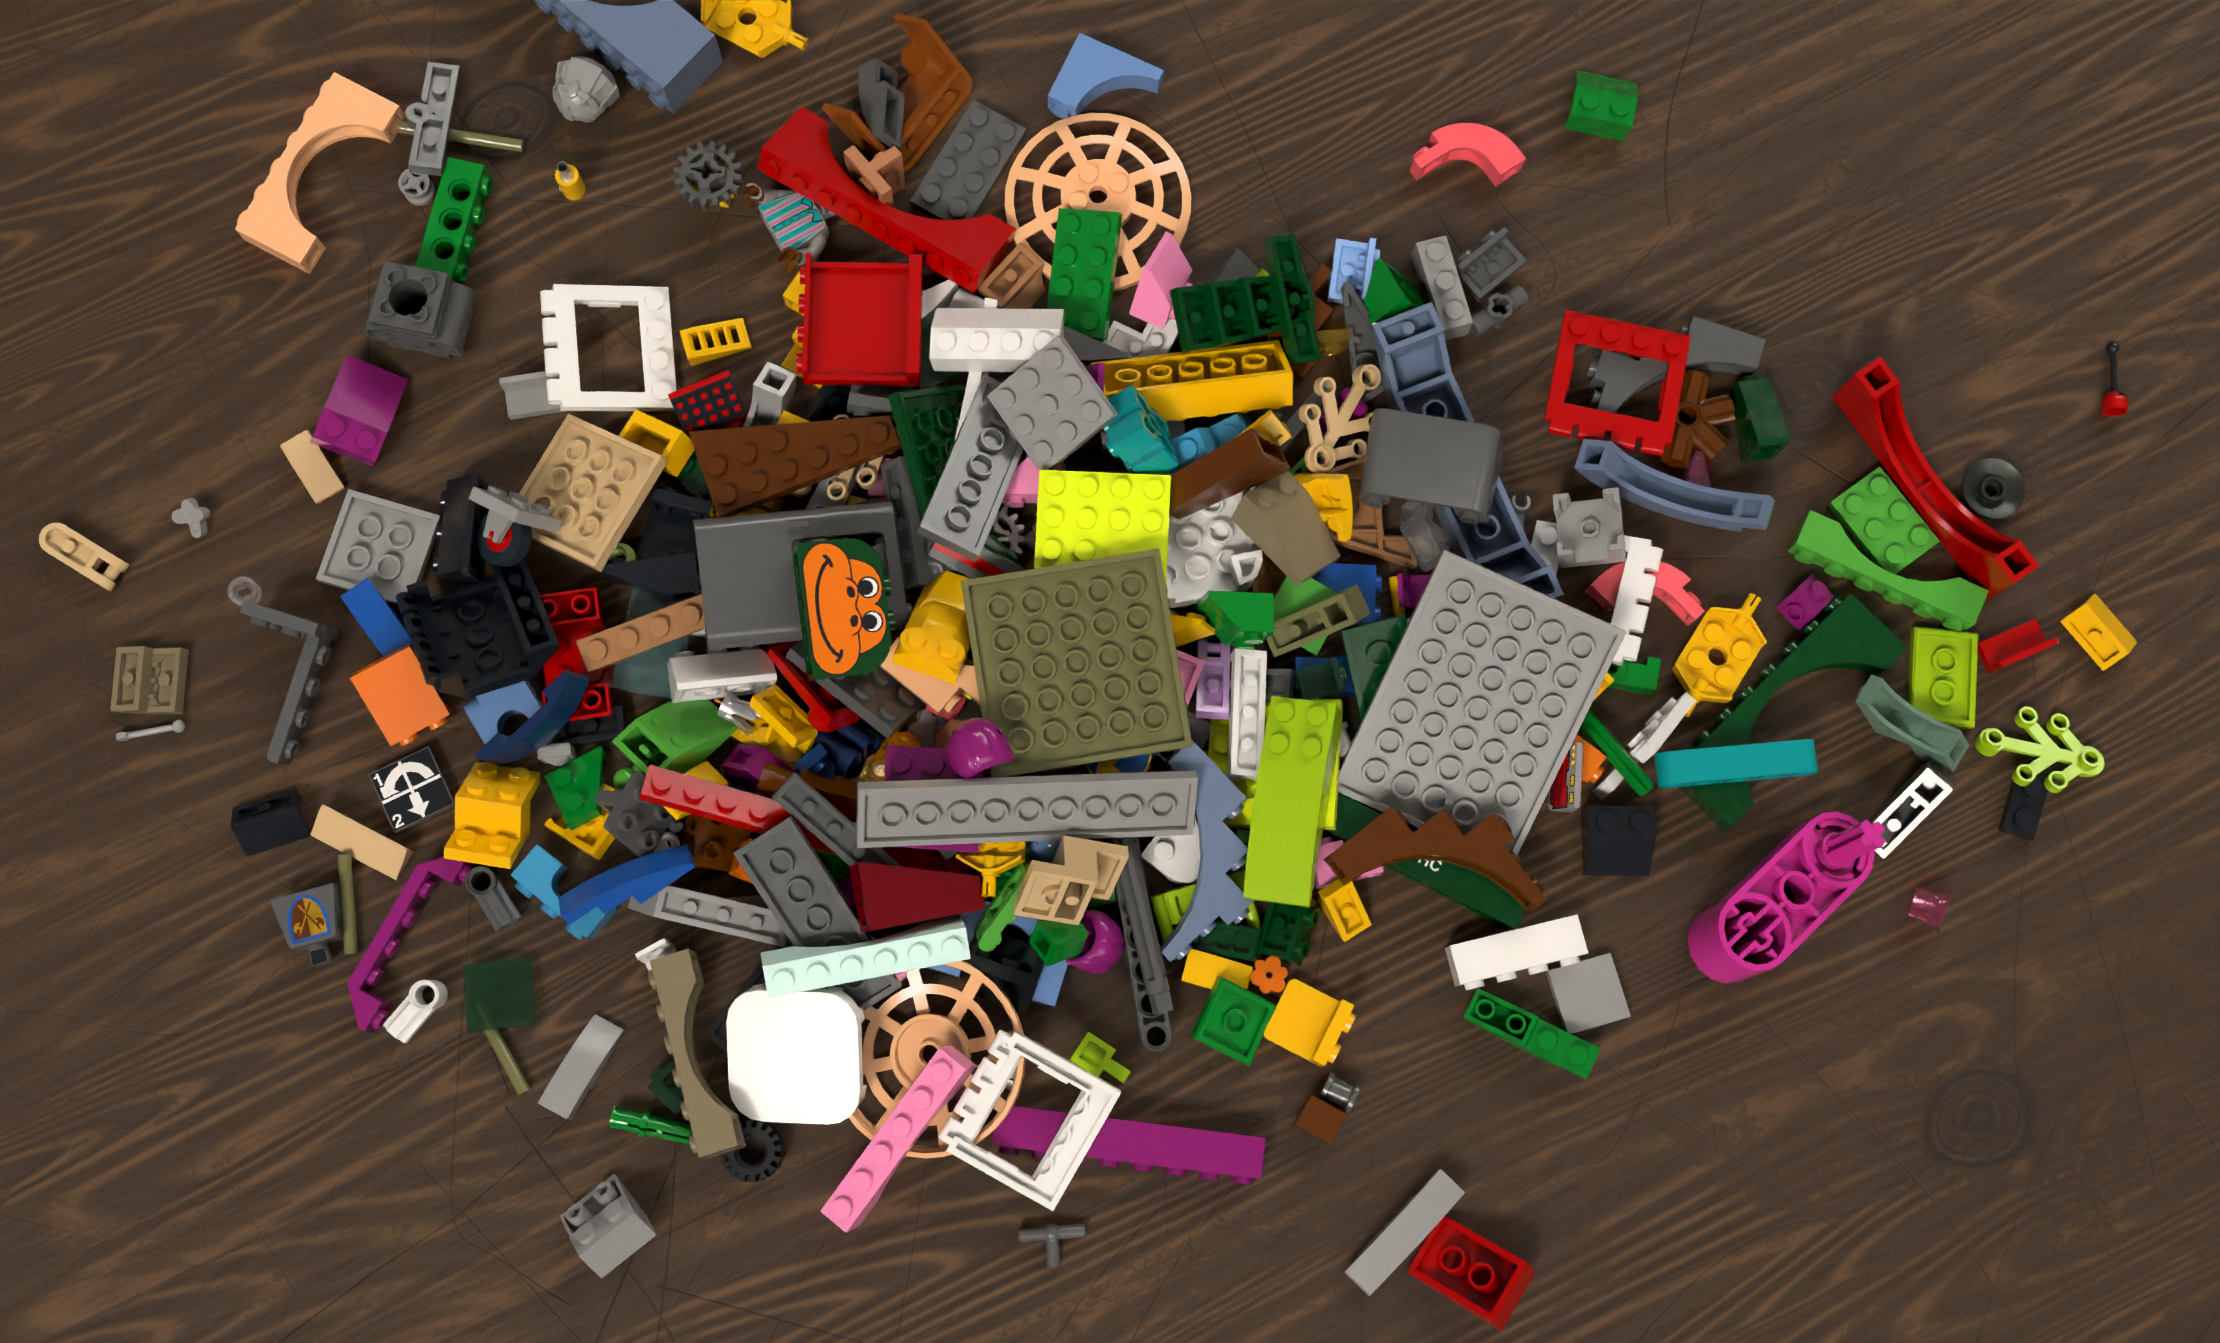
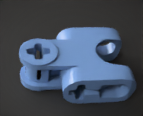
[463,680,543,744]

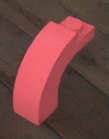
[1410,123,1526,187]
[1585,562,1705,626]

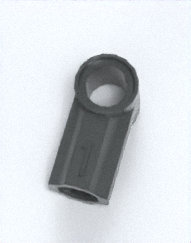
[465,866,522,932]

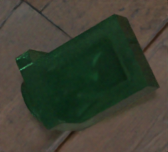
[1294,657,1348,701]

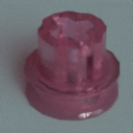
[1908,888,1953,933]

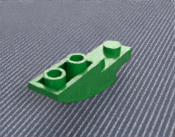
[1463,988,1601,1080]

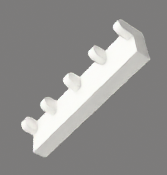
[1226,648,1267,781]

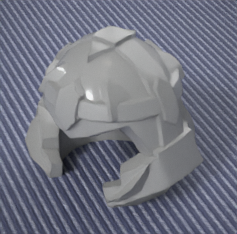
[552,56,620,123]

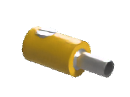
[555,161,586,201]

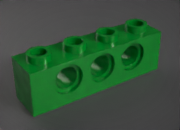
[415,157,493,284]

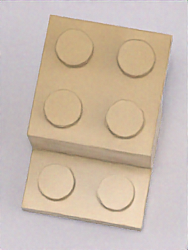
[1013,835,1129,925]

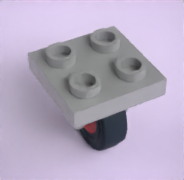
[468,485,562,567]

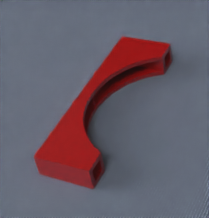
[758,107,1016,293]
[1832,357,2039,601]

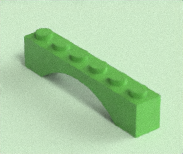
[1787,510,1989,632]

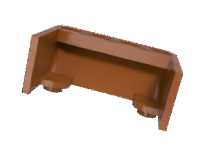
[821,13,972,172]

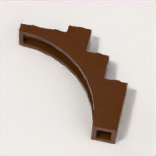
[1323,807,1547,913]

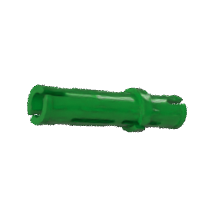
[609,1106,692,1145]

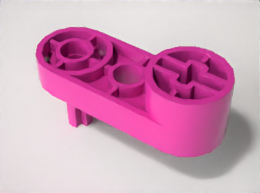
[1688,812,1886,984]

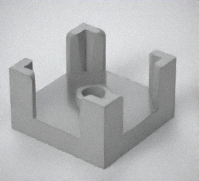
[1553,487,1626,568]

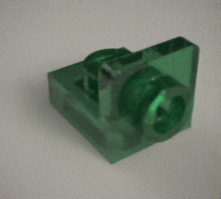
[647,1062,684,1115]

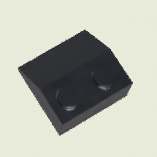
[1581,806,1656,876]

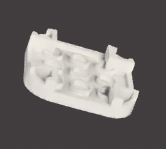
[1166,491,1263,608]
[726,983,867,1125]

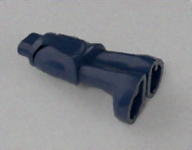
[780,683,883,779]

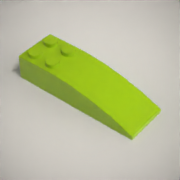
[1243,696,1343,908]

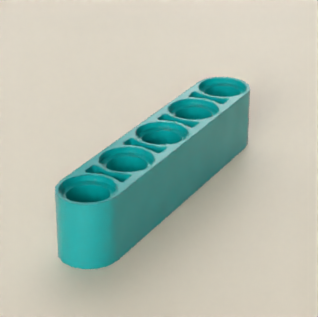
[1654,739,1819,788]

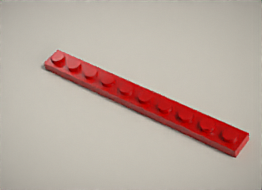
[639,765,969,874]

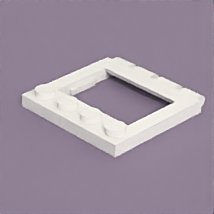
[540,284,677,412]
[1531,520,1663,666]
[938,1030,1121,1211]

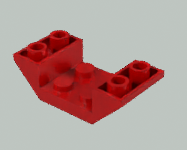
[540,587,614,722]

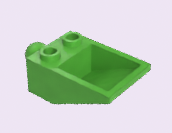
[612,699,738,790]

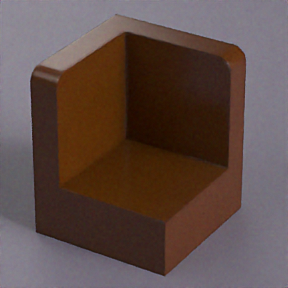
[1293,1096,1347,1144]

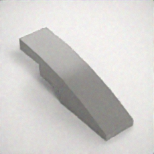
[1344,1169,1465,1296]

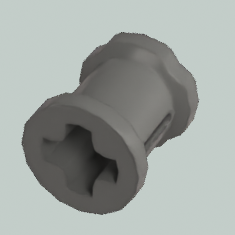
[1317,1071,1361,1113]

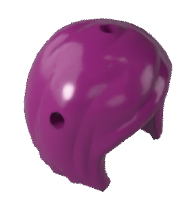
[947,718,1016,779]
[1066,910,1125,974]

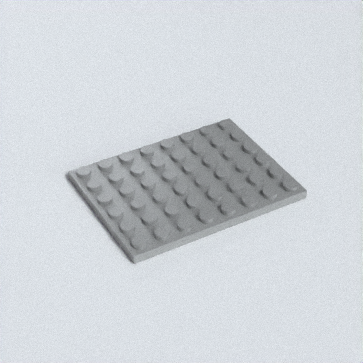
[1338,549,1627,855]

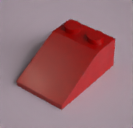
[1407,1216,1536,1332]

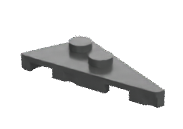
[1341,282,1385,404]

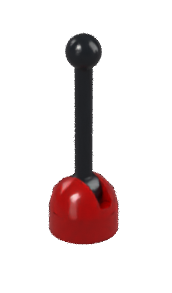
[2101,342,2129,417]

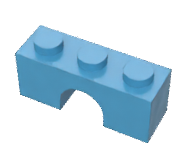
[511,844,618,941]

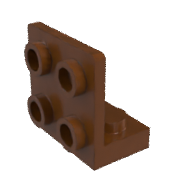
[680,814,759,872]

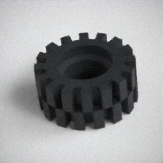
[721,1120,784,1182]

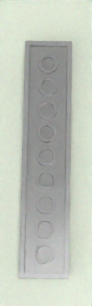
[856,771,1198,848]

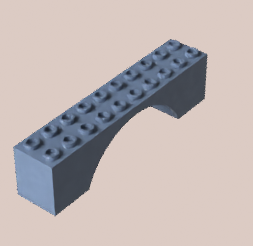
[534,0,723,114]

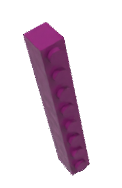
[992,1106,1266,1185]

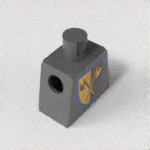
[270,883,343,967]

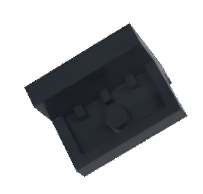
[963,933,1044,1015]

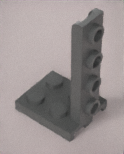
[239,600,340,765]

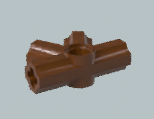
[1659,370,1735,468]

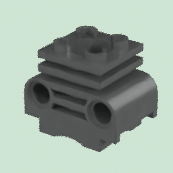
[364,261,479,359]

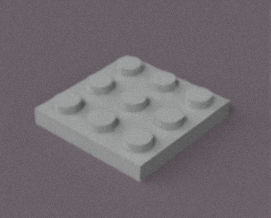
[987,336,1119,470]
[316,489,443,605]

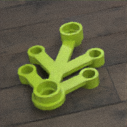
[1975,706,2105,793]

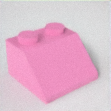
[1129,231,1193,329]

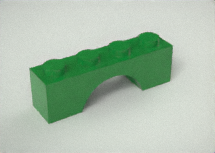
[976,852,1088,966]

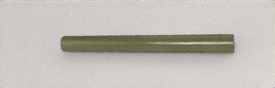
[399,121,525,152]

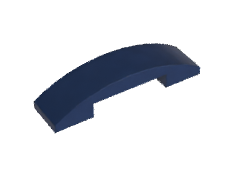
[476,670,589,764]

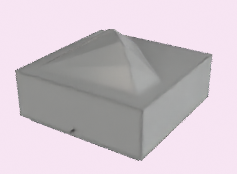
[537,742,577,766]

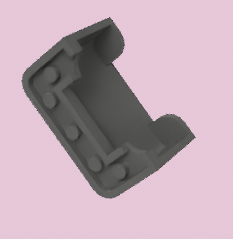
[1359,408,1504,525]

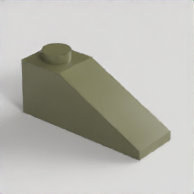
[1266,584,1371,657]

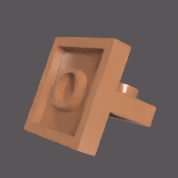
[843,145,906,208]

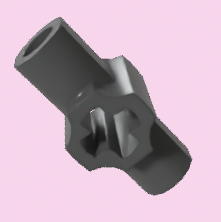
[1470,285,1529,337]

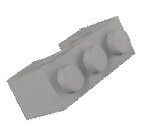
[1411,235,1473,340]

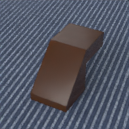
[1309,264,1334,337]

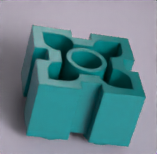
[1103,385,1178,475]

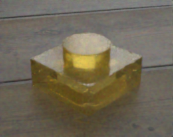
[1316,329,1350,356]

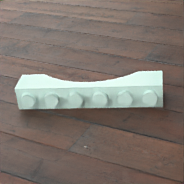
[760,915,971,998]

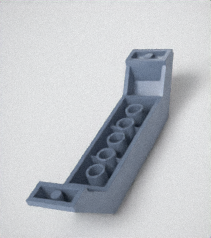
[1372,302,1564,599]

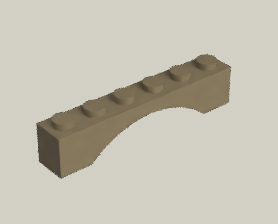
[648,949,746,1159]

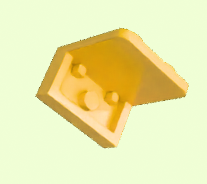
[1264,979,1356,1067]

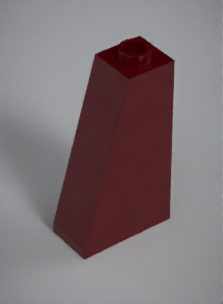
[849,862,987,933]

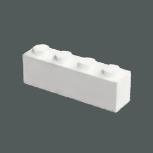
[1445,914,1588,991]

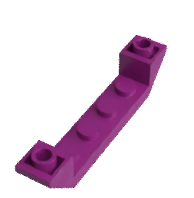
[347,857,476,1034]

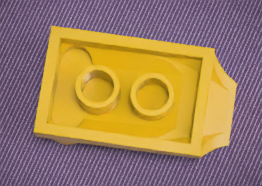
[892,570,971,685]

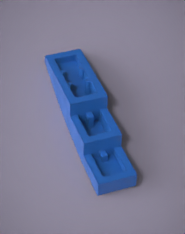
[340,578,443,695]
[558,844,695,925]

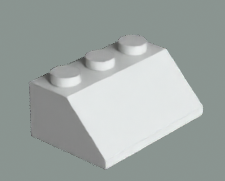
[667,645,777,703]

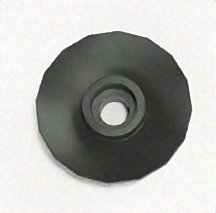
[1961,458,2026,520]

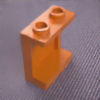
[350,642,452,746]

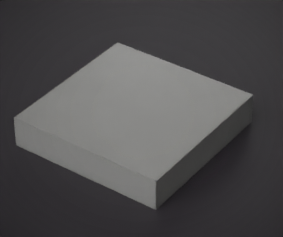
[1546,953,1631,1034]

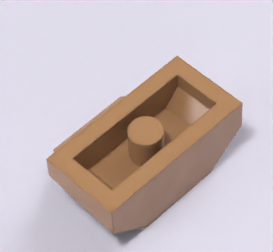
[978,243,1046,309]

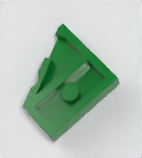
[545,745,607,831]

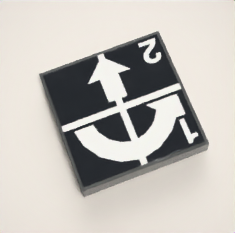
[368,746,455,834]

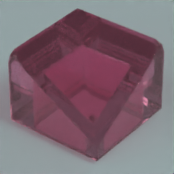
[1682,451,1712,487]

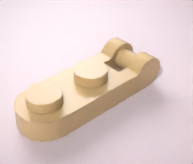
[39,523,130,592]

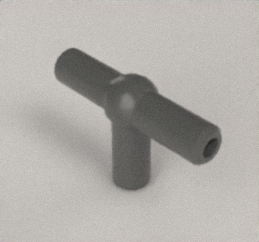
[1018,1223,1086,1268]

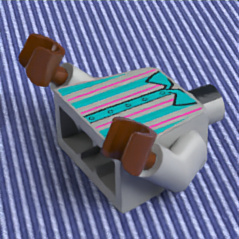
[741,183,836,273]

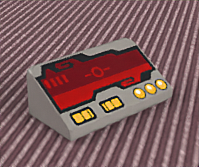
[1548,742,1583,813]

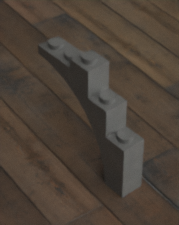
[1586,316,1766,413]

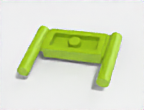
[1150,869,1261,960]

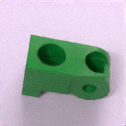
[1607,657,1661,696]

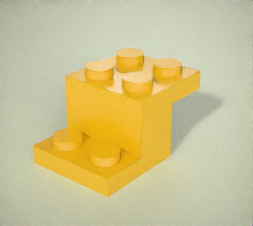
[444,762,540,869]

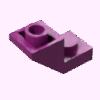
[721,743,799,789]

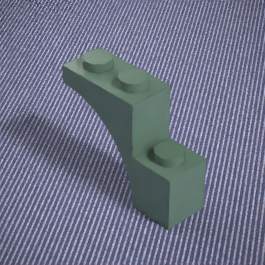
[1855,674,1969,772]

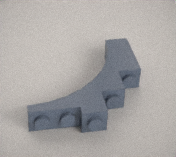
[1160,739,1253,962]

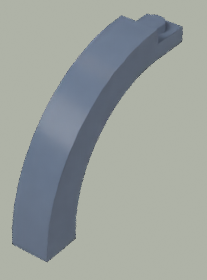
[1574,439,1775,532]

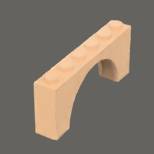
[235,72,406,274]

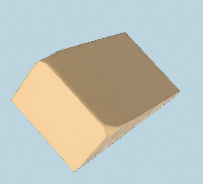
[280,430,345,504]

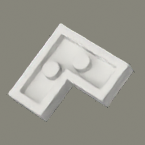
[1102,318,1178,358]

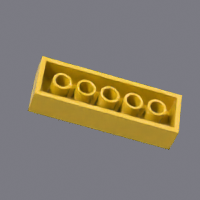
[1091,340,1293,421]

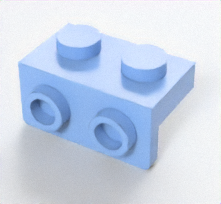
[1327,238,1380,306]

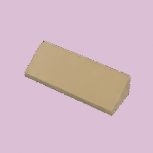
[311,804,414,881]

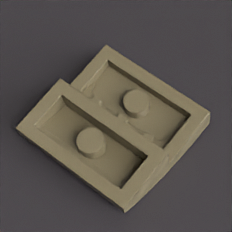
[110,646,189,714]

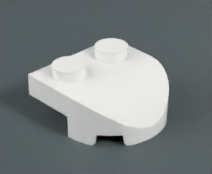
[1141,817,1200,885]

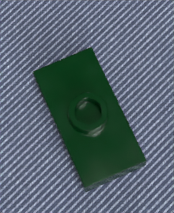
[1191,920,1262,962]

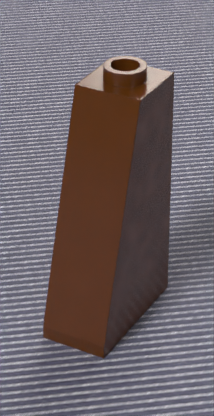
[1169,428,1290,519]

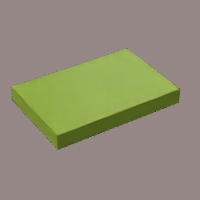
[1908,626,1978,729]

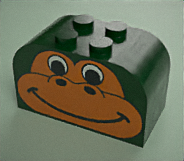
[791,538,895,681]

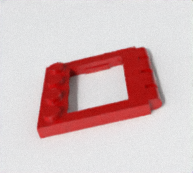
[1543,310,1691,456]

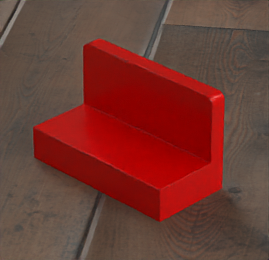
[1978,619,2059,674]

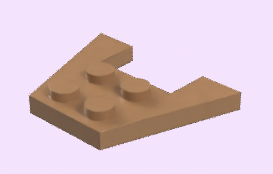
[1325,457,1417,569]

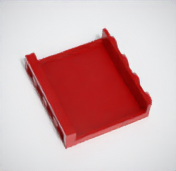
[796,253,923,386]

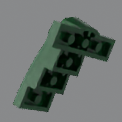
[1169,234,1321,365]

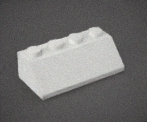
[929,308,1065,372]

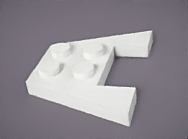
[1592,692,1696,800]

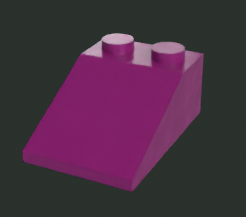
[310,354,408,467]

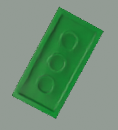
[1047,208,1122,340]

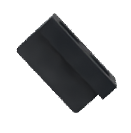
[231,788,310,856]

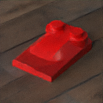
[761,640,861,733]

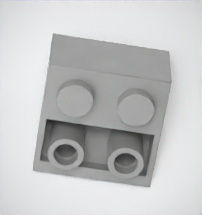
[560,1173,656,1279]

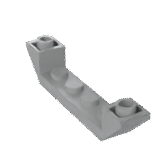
[628,885,793,948]

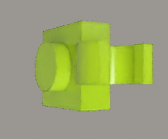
[1070,1031,1131,1084]

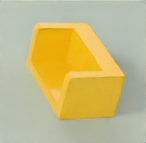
[619,409,695,477]

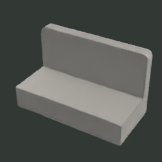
[499,371,565,420]

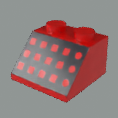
[668,370,748,439]

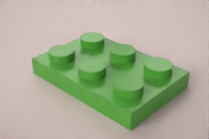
[1827,466,1940,574]

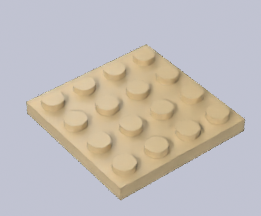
[519,414,668,572]

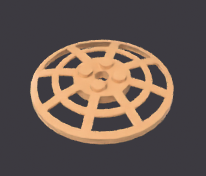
[1005,113,1191,291]
[848,961,1026,1158]

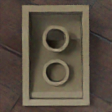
[1231,471,1341,586]

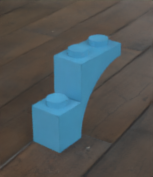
[1163,414,1252,475]

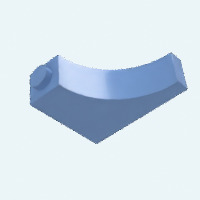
[1047,33,1164,119]

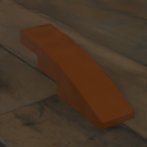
[756,762,857,823]

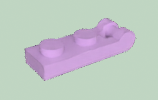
[1195,639,1230,720]

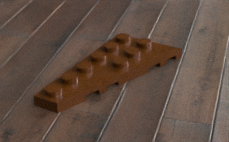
[689,415,902,518]

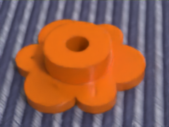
[1250,956,1288,994]

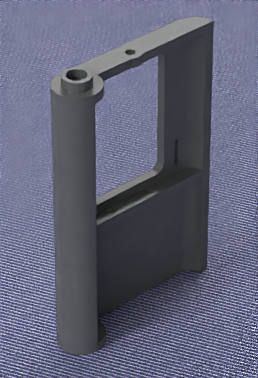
[693,501,913,650]

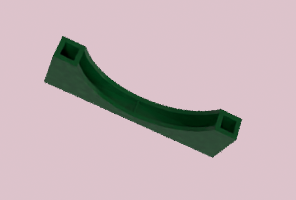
[1678,593,1908,831]

